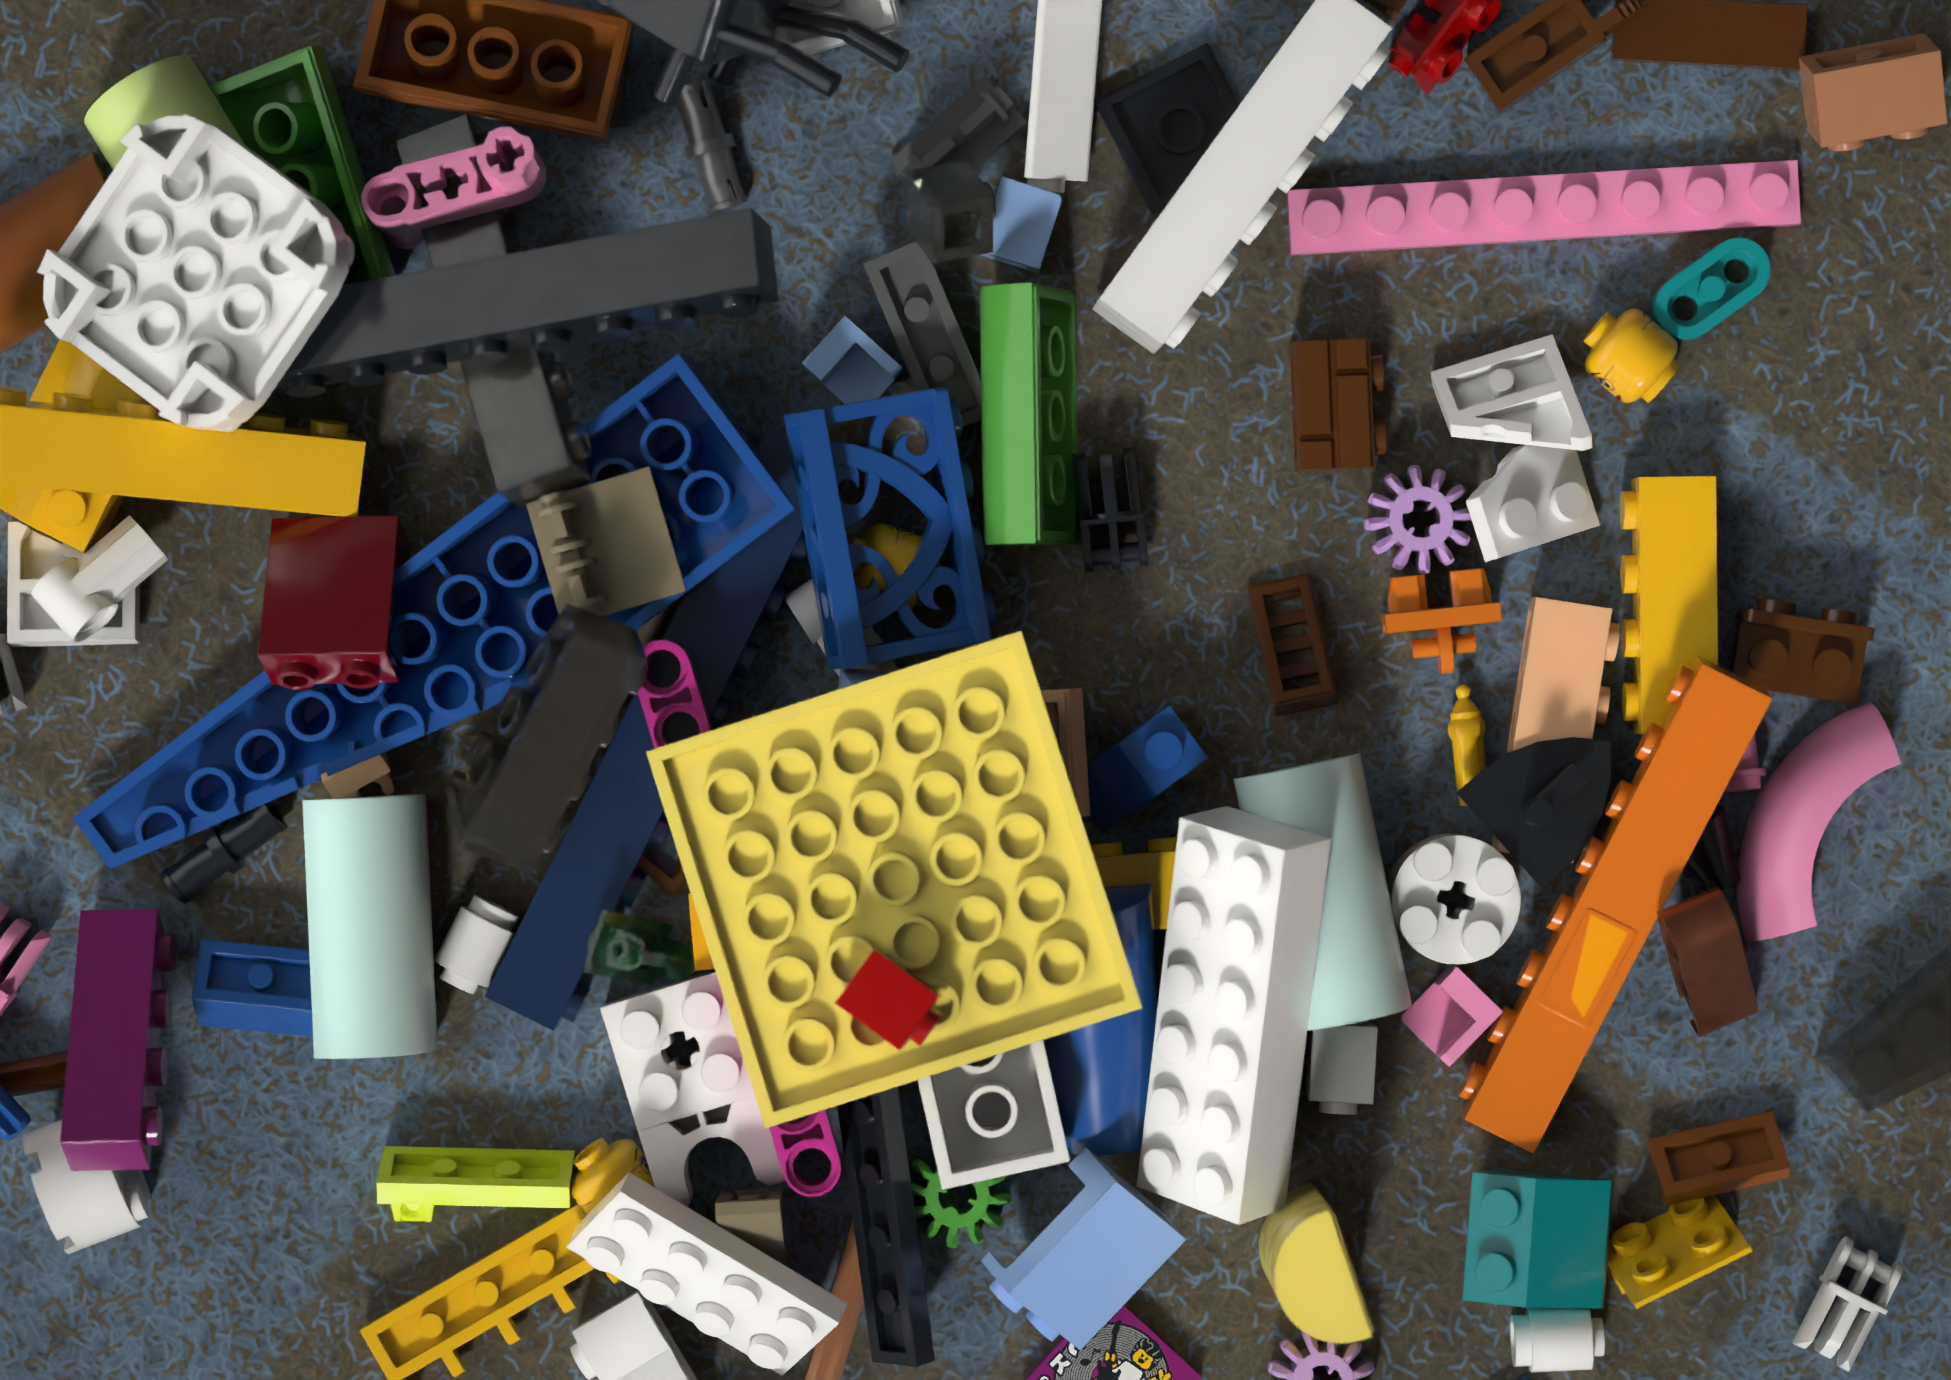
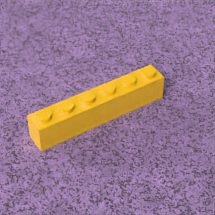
[0,386,366,517]

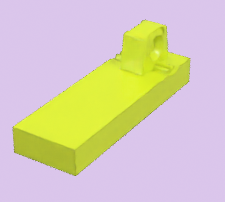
[376,1146,575,1222]

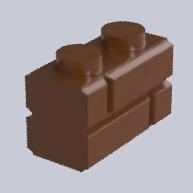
[1290,338,1386,472]

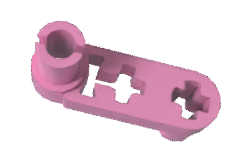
[361,126,547,249]

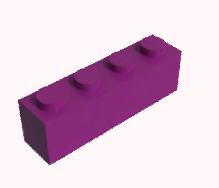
[60,909,176,1171]

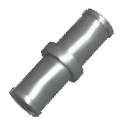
[677,79,749,214]

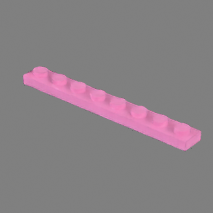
[1287,160,1801,256]

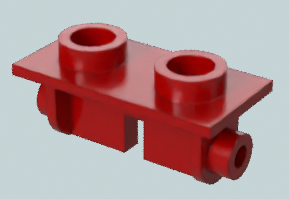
[1387,0,1501,95]

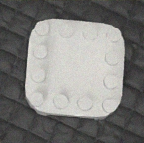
[37,114,355,432]

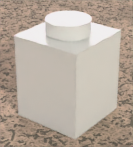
[1305,1022,1378,1115]

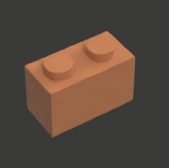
[1799,33,1948,151]

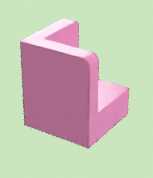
[1401,964,1503,1066]

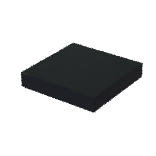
[1094,43,1239,215]

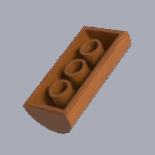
[353,0,634,144]
[0,151,109,354]

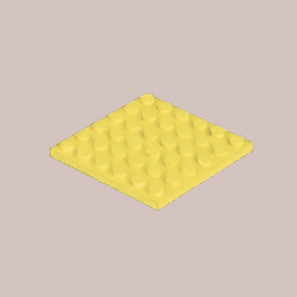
[646,631,1143,1128]

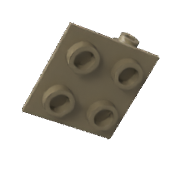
[526,466,687,628]

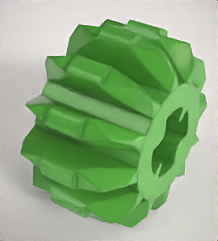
[910,1147,1012,1248]

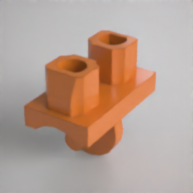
[1380,568,1502,674]

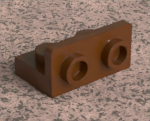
[1730,598,1875,704]

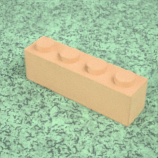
[1492,597,1620,863]

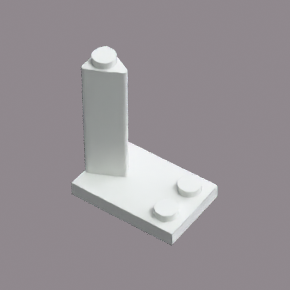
[1024,0,1102,193]

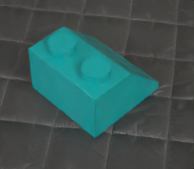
[1462,1167,1614,1309]

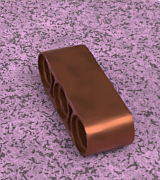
[1656,887,1759,1037]

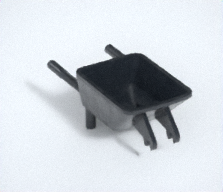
[593,0,910,105]

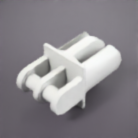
[1792,1237,1904,1372]

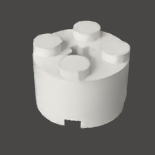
[1387,833,1521,964]
[23,1120,152,1254]

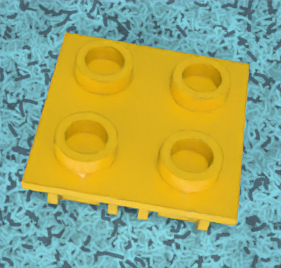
[1607,1195,1752,1309]

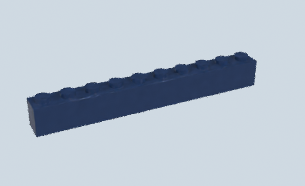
[485,421,844,1031]

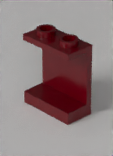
[258,516,411,690]

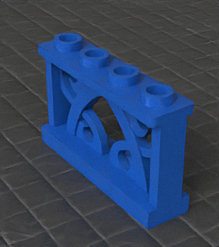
[783,387,996,669]

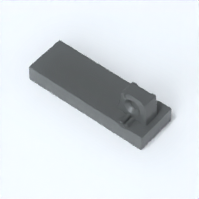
[861,235,982,428]

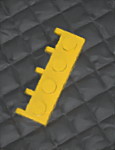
[359,1203,622,1380]

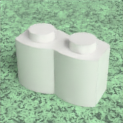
[570,1290,698,1380]

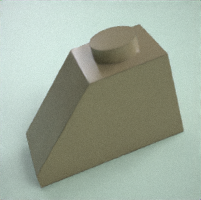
[715,1186,789,1267]

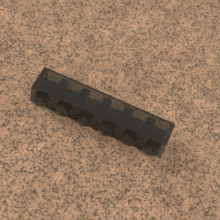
[396,114,592,507]

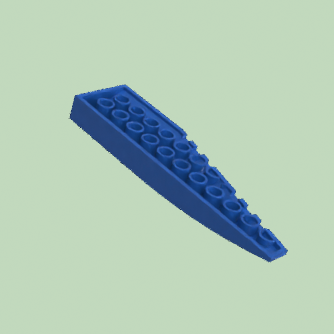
[72,353,796,869]

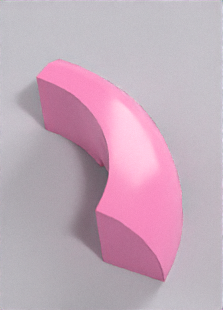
[1736,702,1902,942]

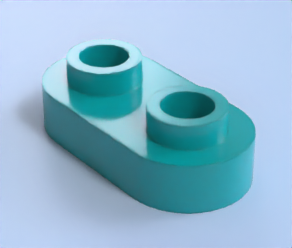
[1651,238,1771,341]

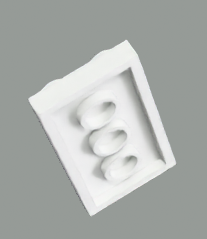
[566,1172,848,1376]

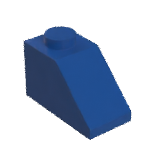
[1087,705,1208,832]

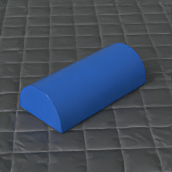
[1043,884,1159,1156]

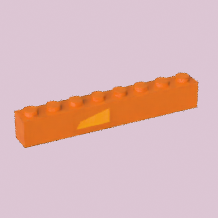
[1458,655,1773,1154]

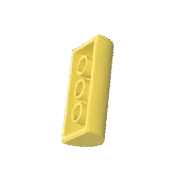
[1259,1183,1374,1343]

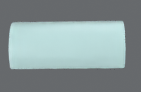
[1233,753,1412,1031]
[302,794,438,1059]

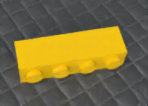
[1620,476,1718,734]

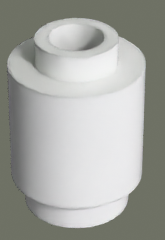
[434,894,520,994]
[1510,1308,1605,1372]

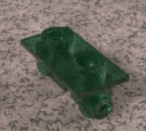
[583,910,695,985]

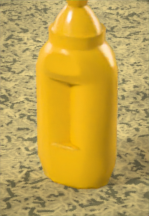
[1447,684,1486,806]

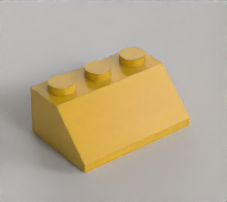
[0,339,160,553]

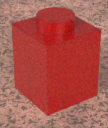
[835,948,944,1051]

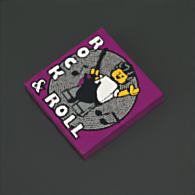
[1024,1304,1202,1380]

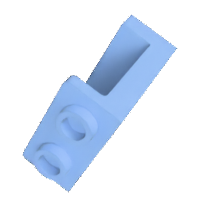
[981,1147,1186,1350]

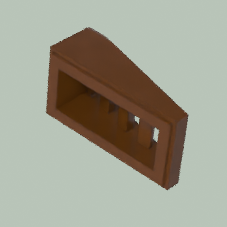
[1247,573,1338,717]

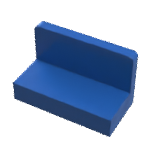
[192,940,313,1037]

